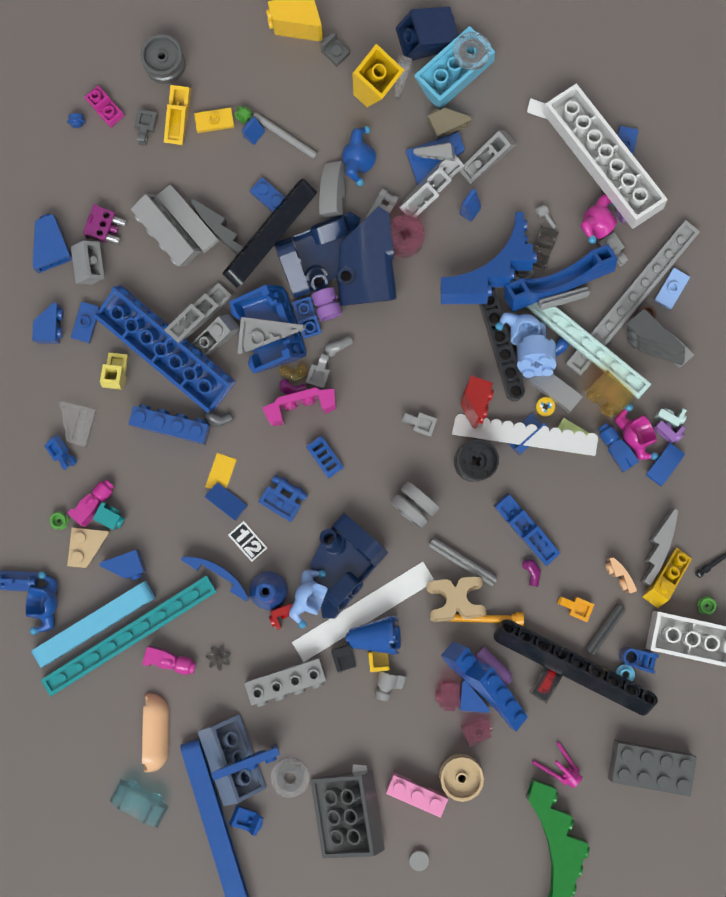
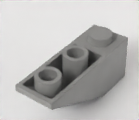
[191,314,240,357]

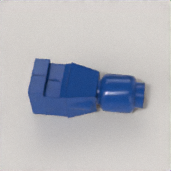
[598,423,639,473]

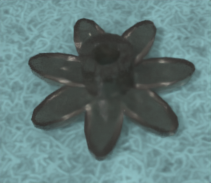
[206,645,231,671]

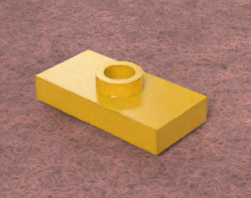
[194,108,234,133]

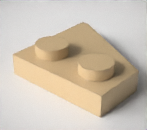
[67,528,110,568]

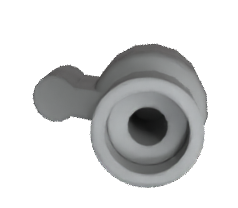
[374,671,407,702]

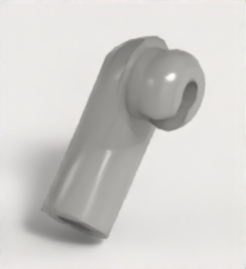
[325,336,353,357]

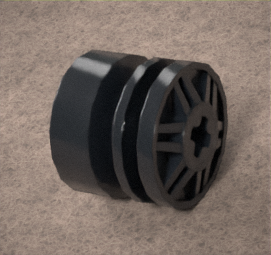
[454,440,499,482]

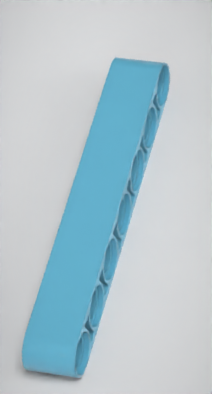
[31,581,156,668]

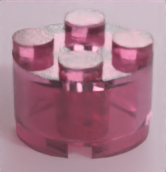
[390,215,425,258]

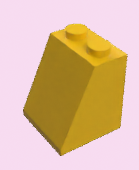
[266,0,323,41]
[352,44,404,108]

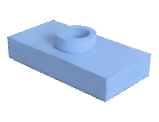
[654,268,690,310]

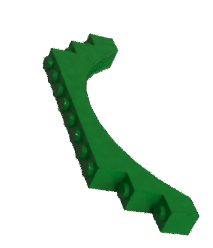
[526,778,590,897]

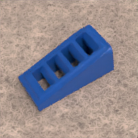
[459,189,481,221]
[306,436,344,479]

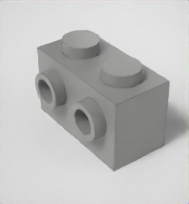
[71,240,105,285]

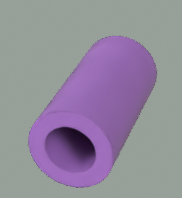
[474,646,512,686]

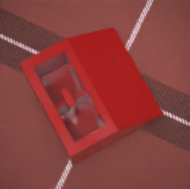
[460,376,494,429]

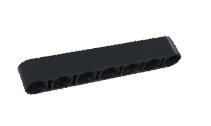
[222,178,317,288]
[479,287,525,401]

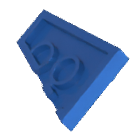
[405,132,465,185]

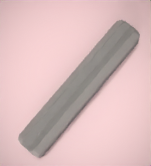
[537,286,590,310]

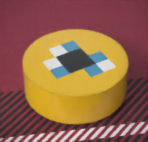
[535,397,555,417]

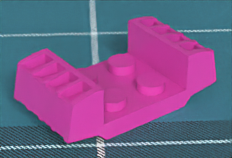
[262,387,336,426]

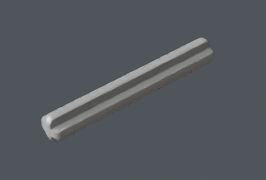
[429,538,497,586]

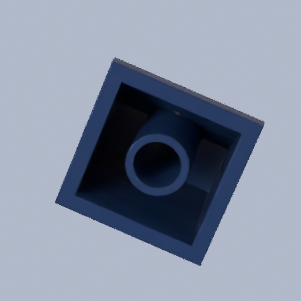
[396,7,459,62]

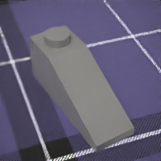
[460,130,517,184]

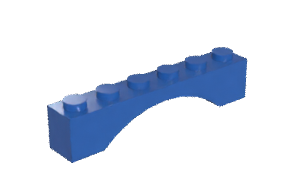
[504,244,617,312]

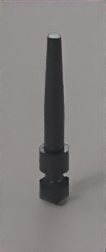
[695,553,726,578]

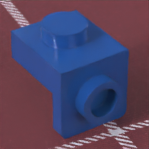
[229,805,263,836]

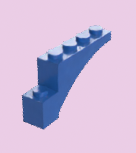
[441,641,528,731]

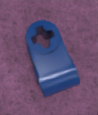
[619,647,659,674]

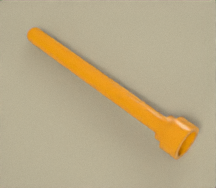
[449,612,524,627]

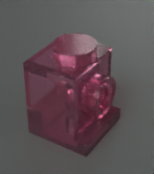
[461,717,493,747]

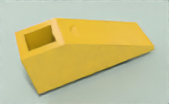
[642,547,692,608]

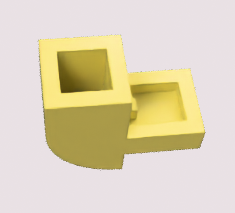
[100,353,129,390]

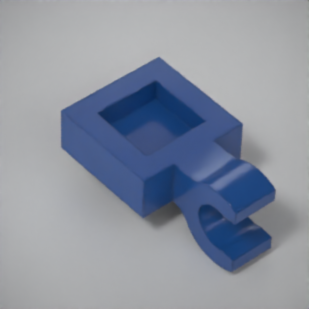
[44,435,77,470]

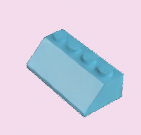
[414,26,495,110]

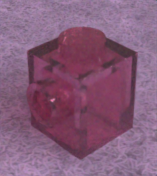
[435,682,460,711]

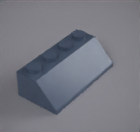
[197,714,266,806]

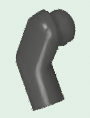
[204,411,233,427]

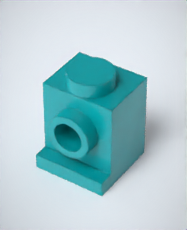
[93,502,126,530]

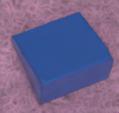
[242,117,265,145]

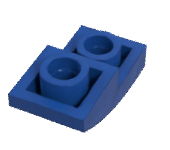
[292,296,322,339]
[646,443,685,486]

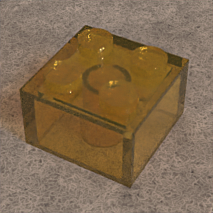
[585,370,635,418]

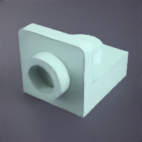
[653,408,687,429]

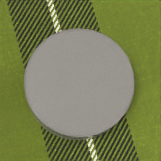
[409,850,429,871]

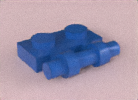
[258,475,308,522]

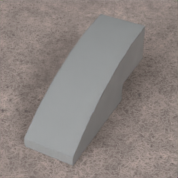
[319,161,345,218]
[523,374,583,413]

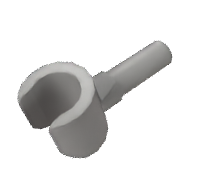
[535,205,557,229]

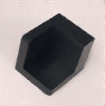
[331,644,356,674]

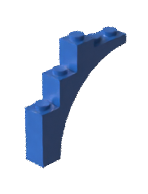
[440,212,537,304]

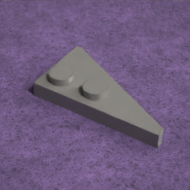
[238,317,306,354]

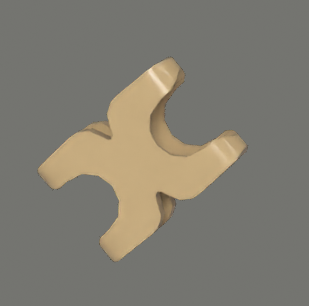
[426,577,487,622]

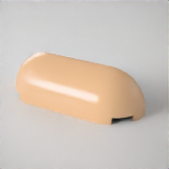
[142,693,169,772]

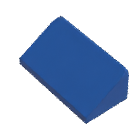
[205,482,247,521]

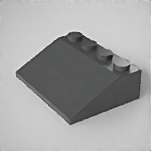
[311,771,385,858]

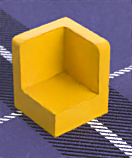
[368,651,390,672]

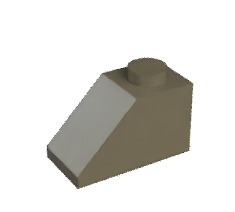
[427,108,472,140]

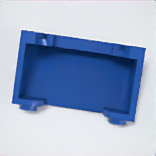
[229,284,306,373]

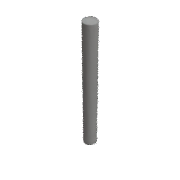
[252,112,318,159]

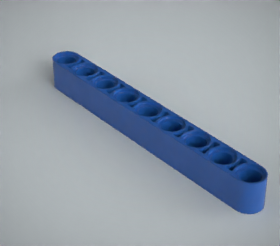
[180,738,249,897]

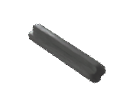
[586,604,626,655]

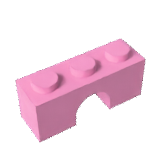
[386,771,448,818]

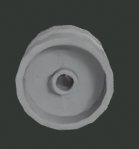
[390,481,439,529]

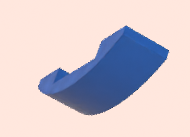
[181,557,250,601]

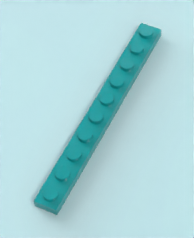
[41,576,217,697]

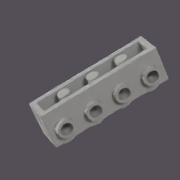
[131,194,202,267]
[244,657,327,707]

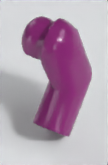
[522,559,541,587]

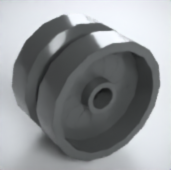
[140,34,185,84]

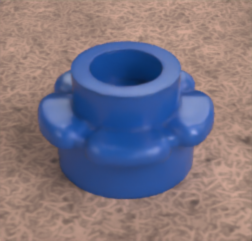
[67,113,86,128]

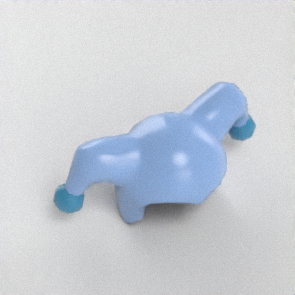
[495,312,548,346]
[289,570,328,629]

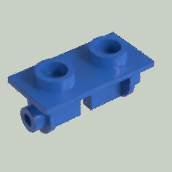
[0,570,38,591]

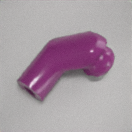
[279,379,307,395]

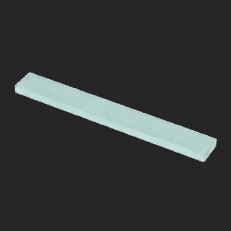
[525,302,651,399]

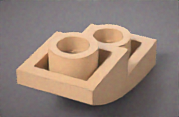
[605,557,637,593]

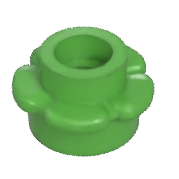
[235,106,252,124]
[50,511,69,530]
[697,596,717,615]

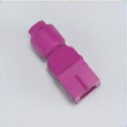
[68,479,115,528]
[142,645,196,675]

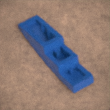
[493,493,561,566]

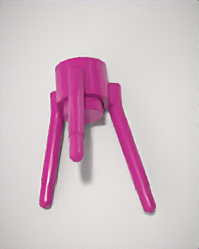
[532,742,582,788]

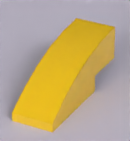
[164,85,192,145]

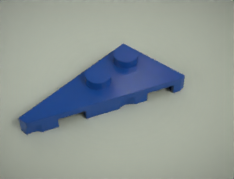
[211,744,280,781]

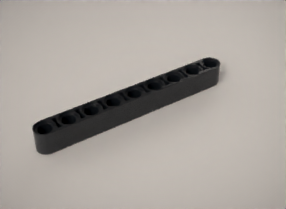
[493,619,658,716]

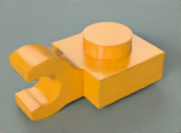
[557,596,595,622]

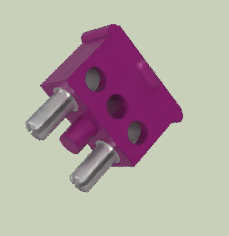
[83,203,127,244]

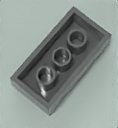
[608,740,697,797]

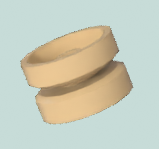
[439,753,484,802]

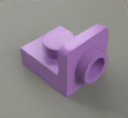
[653,420,686,443]

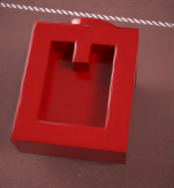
[269,602,293,630]

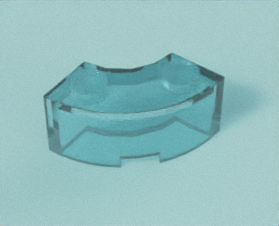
[110,780,169,828]

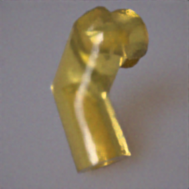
[278,364,307,381]

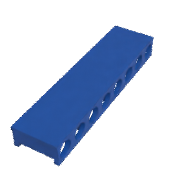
[93,284,236,413]

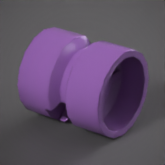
[311,287,343,321]

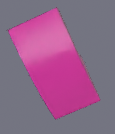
[84,85,125,128]

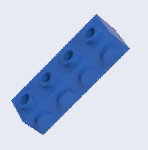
[128,404,211,445]

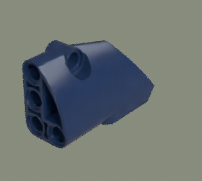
[337,206,397,306]
[274,212,360,298]
[310,512,389,619]

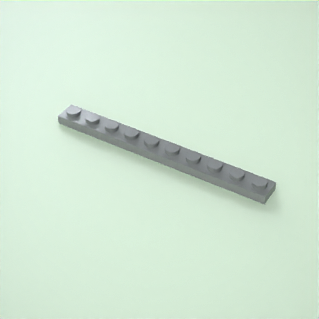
[565,220,700,376]

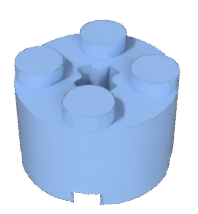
[517,335,556,378]

